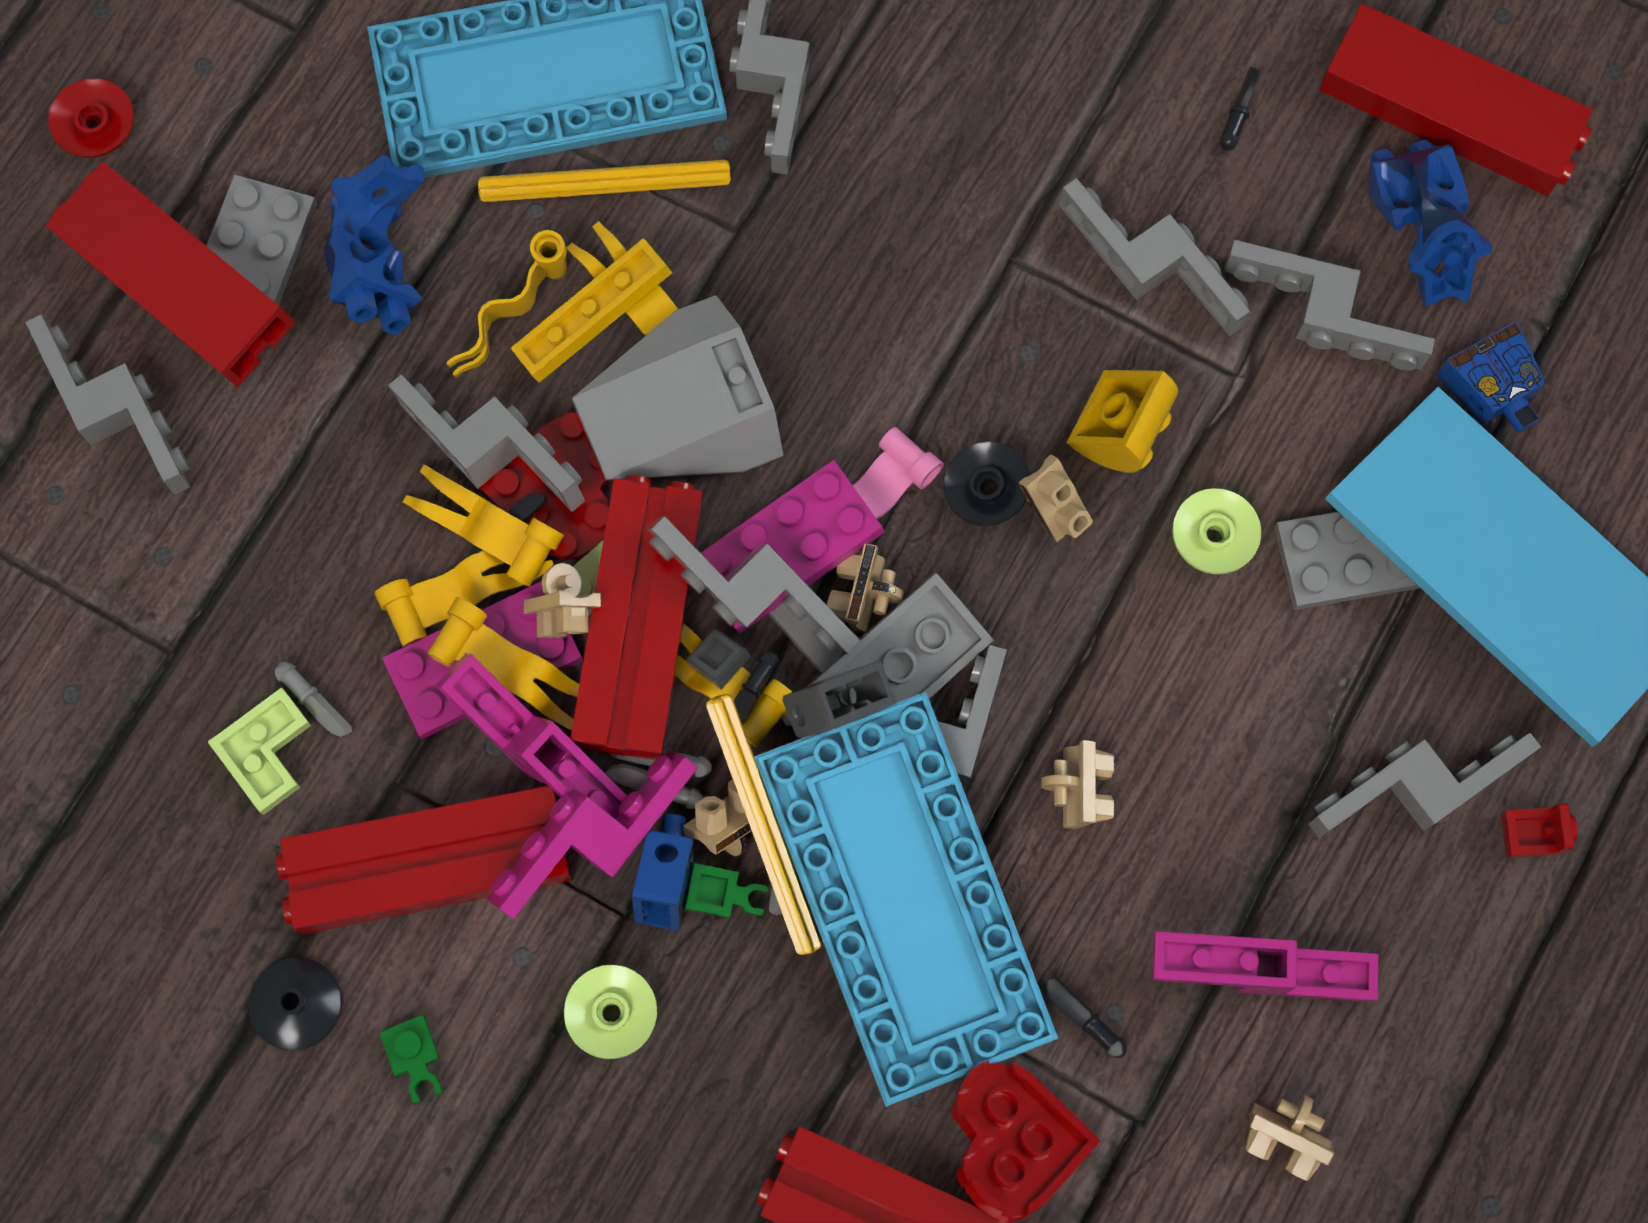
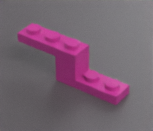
[435,653,627,819]
[487,751,698,919]
[1151,931,1378,1002]

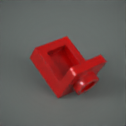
[1501,803,1578,858]

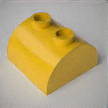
[1066,370,1179,473]

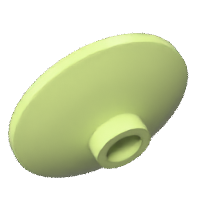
[1172,488,1261,574]
[564,965,657,1059]

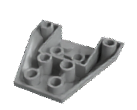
[571,295,784,480]

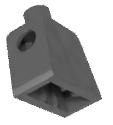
[783,660,896,739]

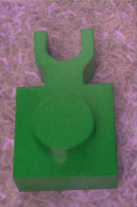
[683,863,768,918]
[379,1015,445,1105]

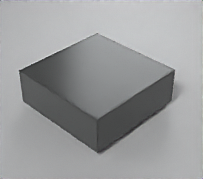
[686,628,751,690]

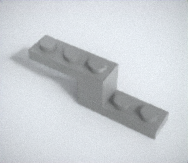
[729,0,810,175]
[1059,178,1250,337]
[1223,240,1435,370]
[25,315,190,495]
[388,374,585,512]
[647,516,861,654]
[937,645,1007,785]
[1309,733,1541,838]

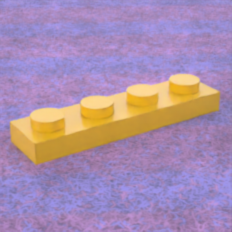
[511,238,672,383]

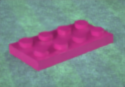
[701,460,885,634]
[382,581,583,739]

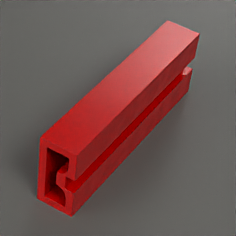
[1318,3,1593,197]
[45,161,296,388]
[570,475,702,760]
[275,786,573,935]
[756,1126,999,1223]

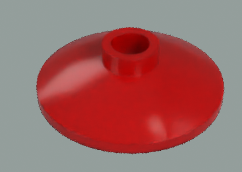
[48,79,134,158]

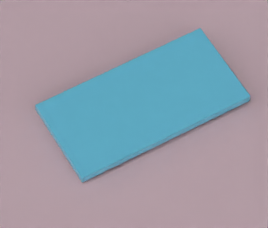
[367,0,727,178]
[1325,387,1648,747]
[754,692,1058,1107]

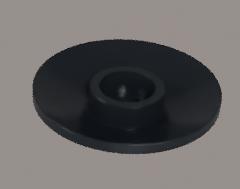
[943,441,1030,526]
[248,957,342,1051]

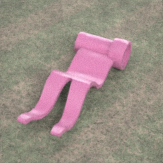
[853,427,944,519]

